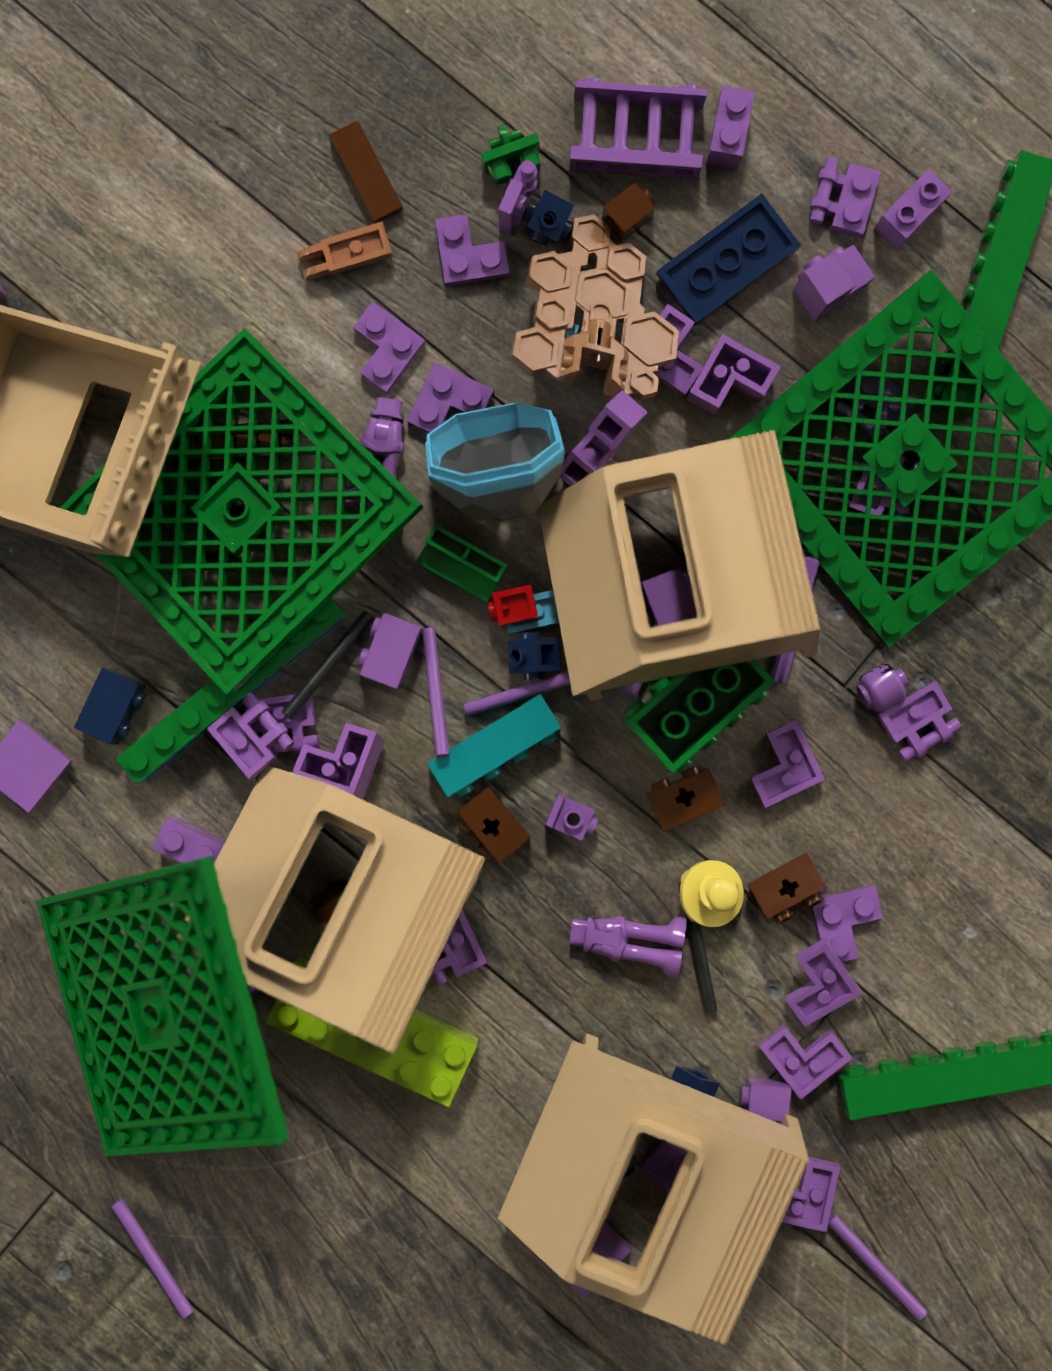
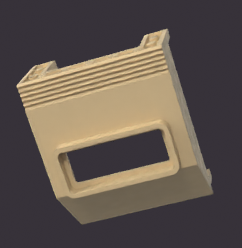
[0,305,201,557]
[538,430,820,701]
[177,766,485,1056]
[498,1033,809,1345]

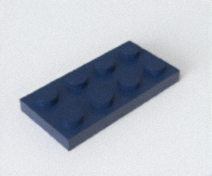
[656,193,801,326]

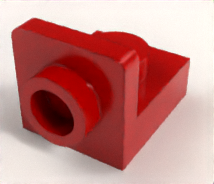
[488,584,539,628]

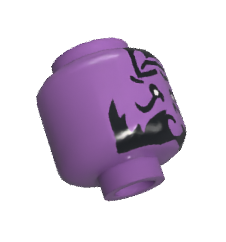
[856,664,909,712]

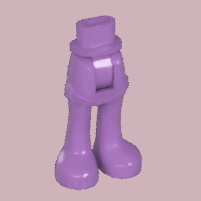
[345,397,405,510]
[569,915,687,980]

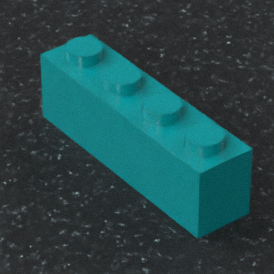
[427,694,561,799]

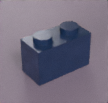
[74,667,146,745]

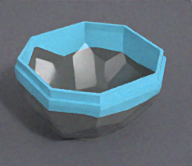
[425,402,565,524]

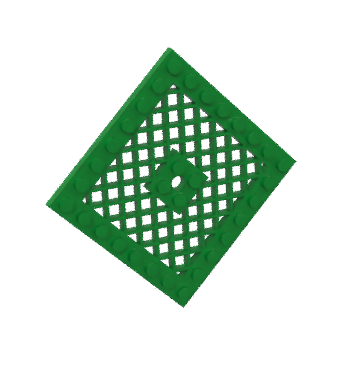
[729,270,1052,647]
[60,328,424,697]
[36,856,289,1156]

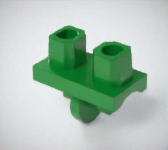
[481,124,541,186]

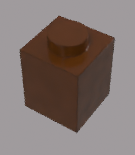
[602,182,655,242]

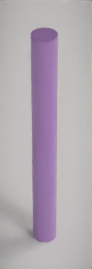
[422,627,449,758]
[464,671,570,716]
[111,1198,194,1318]
[828,1213,927,1320]

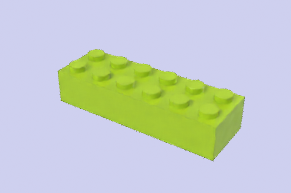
[266,956,478,1107]

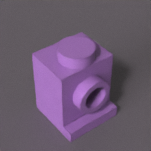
[545,793,598,841]

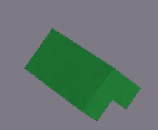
[416,524,508,604]

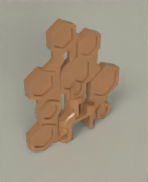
[510,214,679,401]

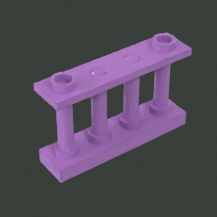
[569,78,707,179]

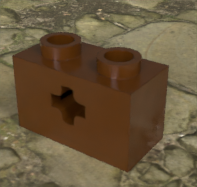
[646,765,725,832]
[457,785,530,864]
[748,852,827,925]

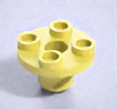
[680,860,744,927]

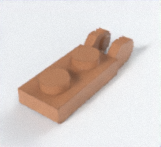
[297,222,393,281]

